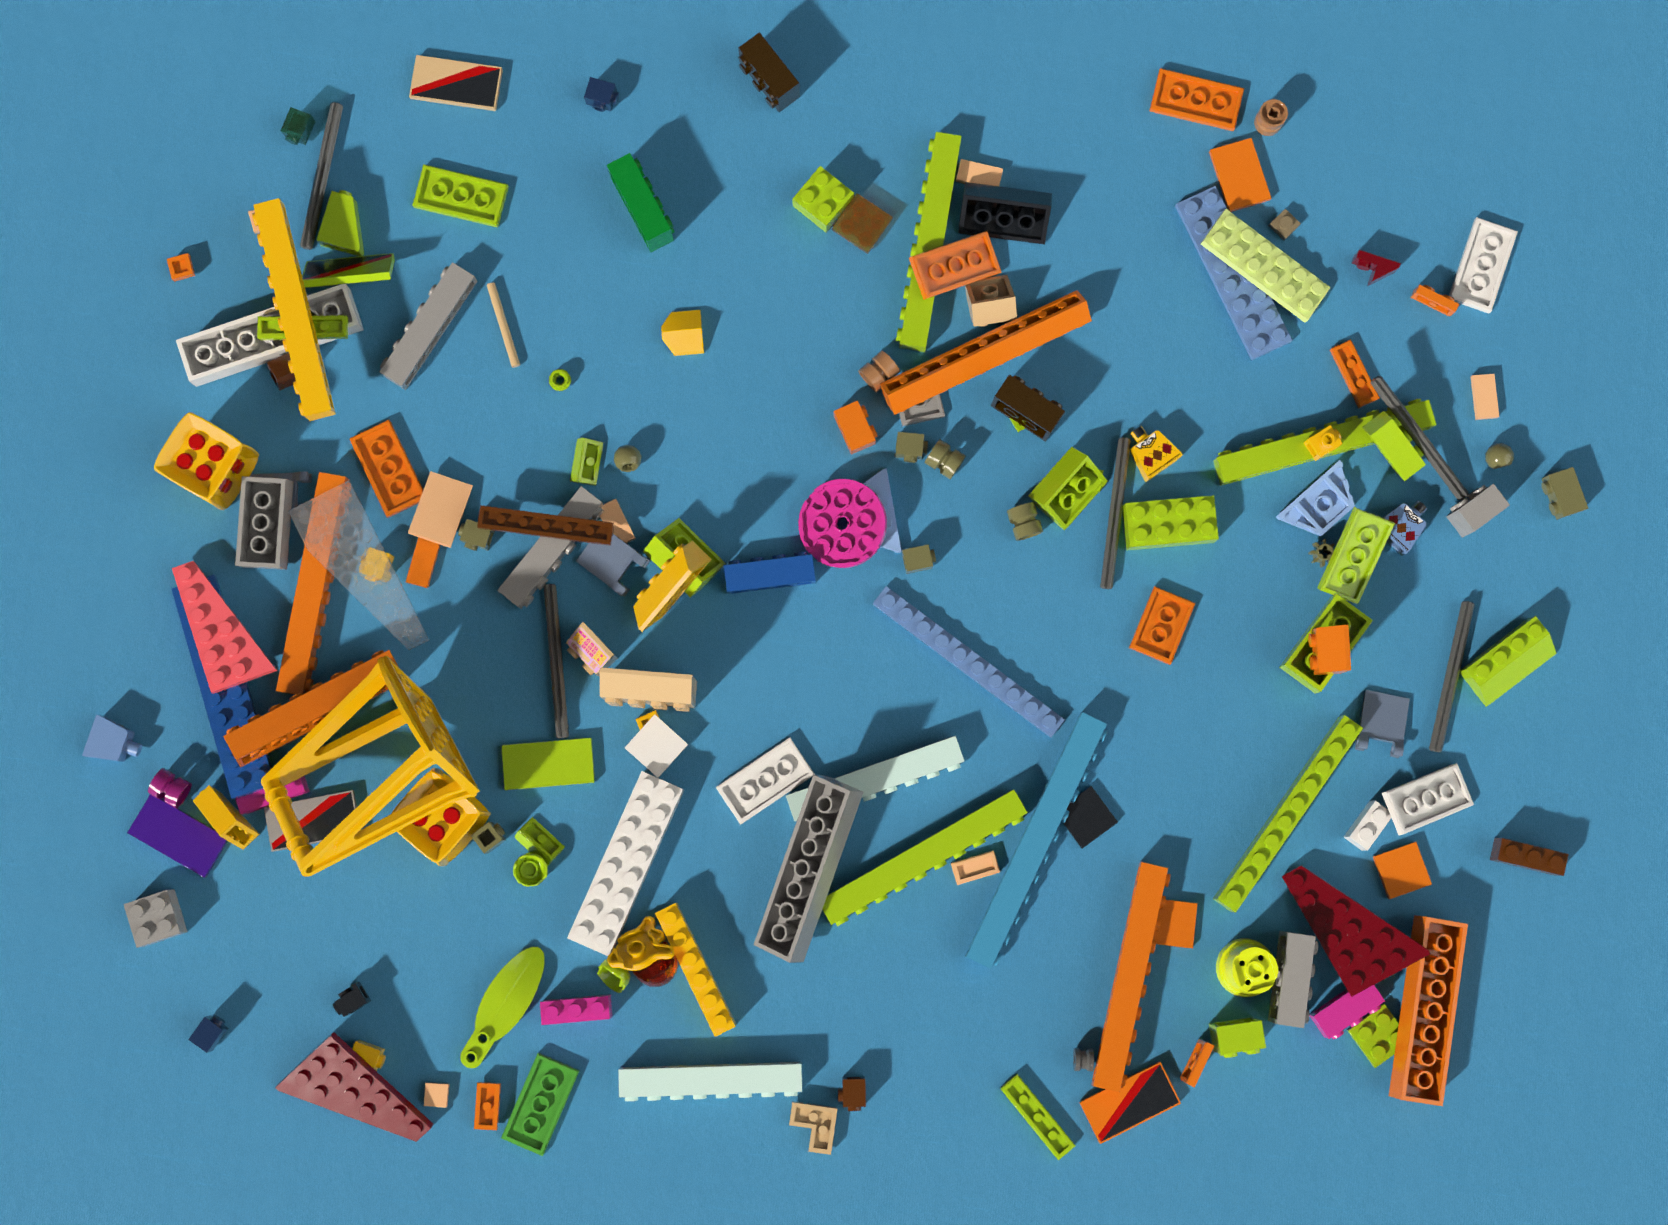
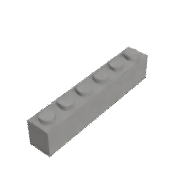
[380,262,478,390]
[497,486,604,609]

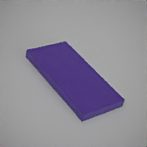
[127,794,228,878]

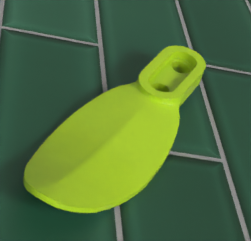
[460,947,545,1068]

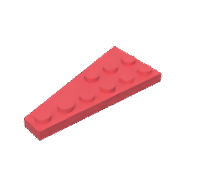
[172,561,278,694]

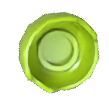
[513,852,548,887]
[597,959,630,993]

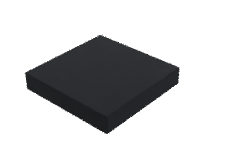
[1063,786,1118,849]

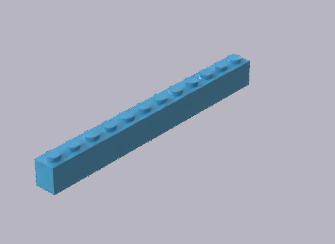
[965,712,1108,969]

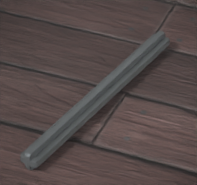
[300,102,343,250]
[1371,376,1469,501]
[1100,438,1131,590]
[544,584,569,738]
[1429,601,1475,752]

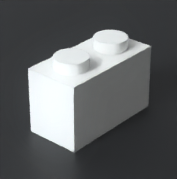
[1344,801,1392,851]

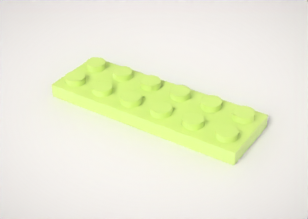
[1201,209,1330,322]

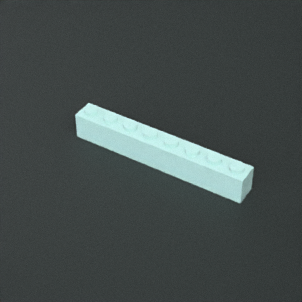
[786,736,964,821]
[618,1062,802,1101]

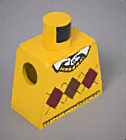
[1130,426,1183,482]

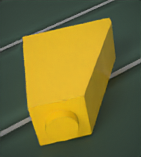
[193,785,260,850]

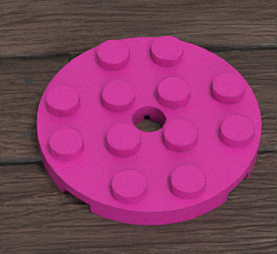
[798,479,887,568]

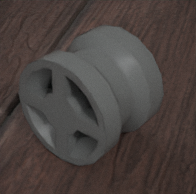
[1073,1048,1094,1071]

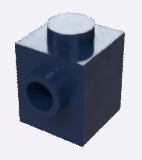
[584,77,619,112]
[188,1015,229,1053]

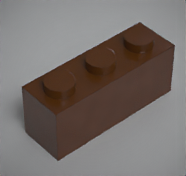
[1490,838,1569,876]

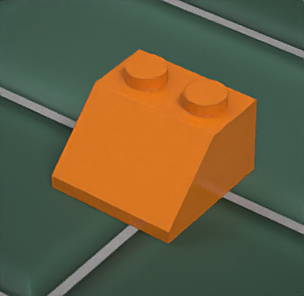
[1308,625,1351,675]

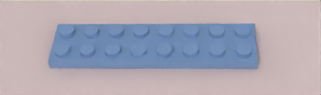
[1175,186,1292,361]

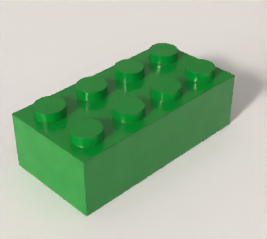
[607,153,675,253]

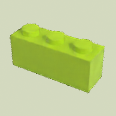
[1362,411,1426,481]

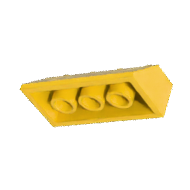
[633,541,712,632]

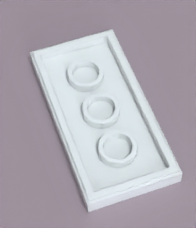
[1449,217,1518,314]
[716,738,815,825]
[1382,763,1474,835]

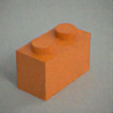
[833,401,878,455]

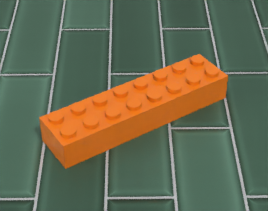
[223,650,399,768]
[1389,915,1468,1106]

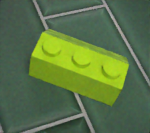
[1028,447,1108,530]
[643,518,726,598]

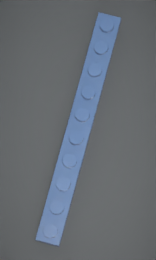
[873,586,1065,738]

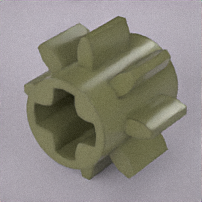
[1308,539,1335,568]

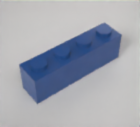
[724,552,816,594]

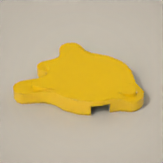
[607,916,674,971]

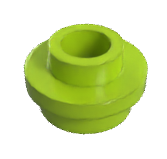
[549,369,571,391]

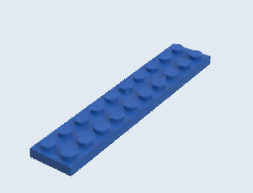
[172,575,272,799]

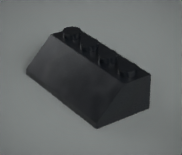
[958,182,1052,245]

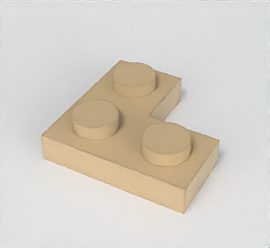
[789,1101,837,1155]

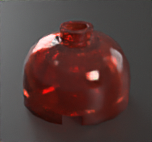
[633,941,678,987]

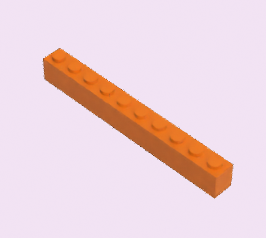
[880,290,1092,415]
[276,472,352,695]
[1091,862,1171,1093]

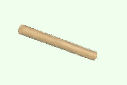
[487,282,520,368]

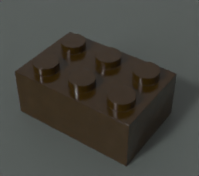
[738,32,800,113]
[991,375,1065,442]

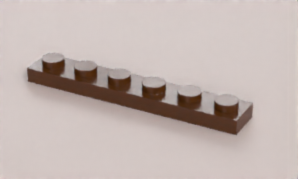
[477,505,614,546]

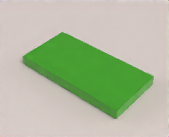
[501,1052,580,1156]

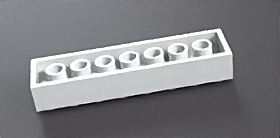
[176,284,364,387]
[567,771,684,956]

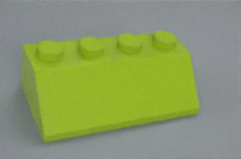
[1460,616,1557,707]

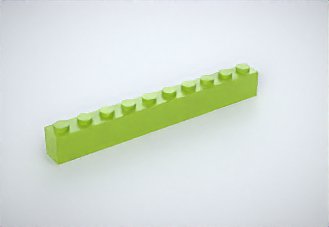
[896,132,962,352]
[1213,398,1437,486]
[1213,715,1363,913]
[822,790,1027,926]

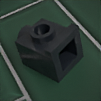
[332,982,371,1017]

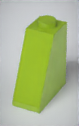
[317,190,364,256]

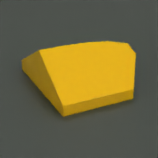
[661,310,704,356]

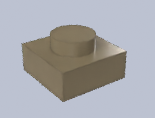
[1269,209,1301,241]

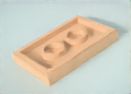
[408,471,473,548]

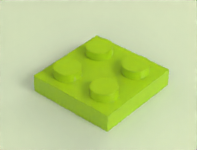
[1347,1004,1399,1068]

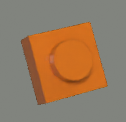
[167,253,195,282]

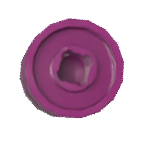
[148,768,192,808]

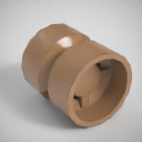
[1254,99,1288,136]
[858,350,900,392]

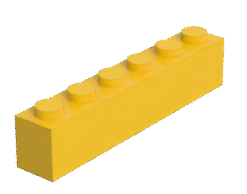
[655,903,736,1037]

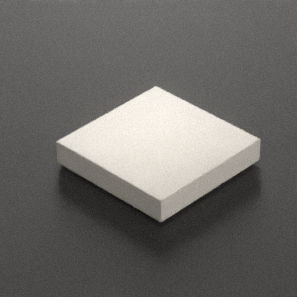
[625,715,688,778]

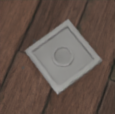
[899,394,945,427]

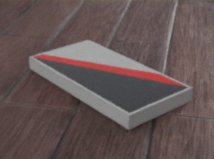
[264,790,357,852]

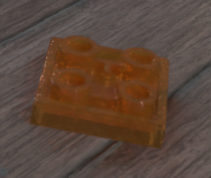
[832,193,893,254]

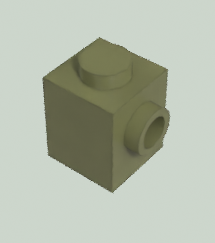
[895,432,928,463]
[458,519,495,551]
[902,544,936,574]
[471,822,506,854]

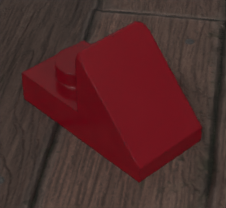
[1352,250,1401,286]

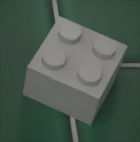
[1446,484,1510,538]
[123,889,188,948]

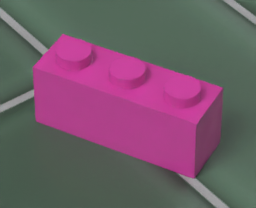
[236,776,310,814]
[1309,985,1385,1040]
[540,994,612,1025]

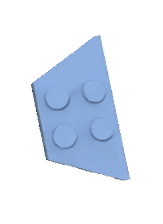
[1276,460,1355,536]
[863,468,901,553]

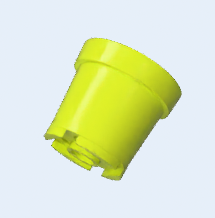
[1216,938,1278,997]

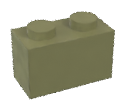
[1541,467,1589,520]

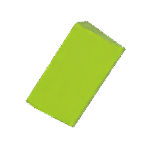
[570,438,603,486]
[515,817,565,866]

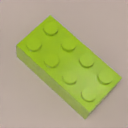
[1122,495,1219,551]
[1279,594,1373,694]

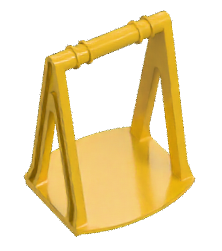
[261,655,480,877]

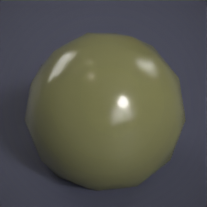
[1485,443,1514,469]
[614,445,642,472]

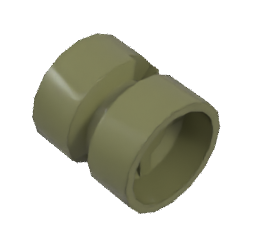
[924,439,966,480]
[1007,502,1043,541]

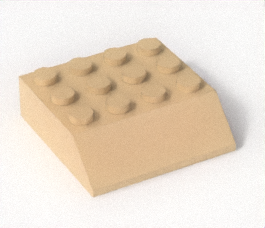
[600,668,697,712]

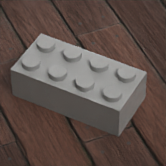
[235,476,293,570]
[1268,931,1318,1028]

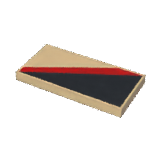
[409,55,503,111]

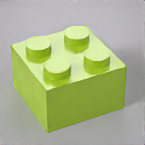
[792,166,854,233]
[1209,1017,1266,1058]

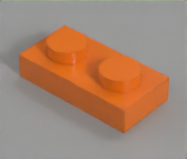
[1410,285,1459,317]
[474,1082,501,1130]

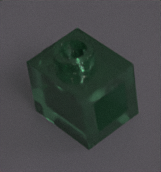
[280,107,316,145]

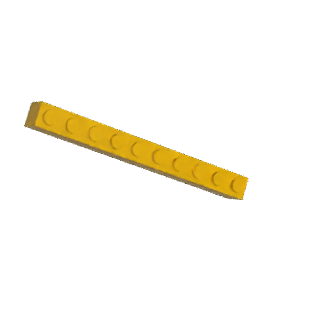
[252,198,336,421]

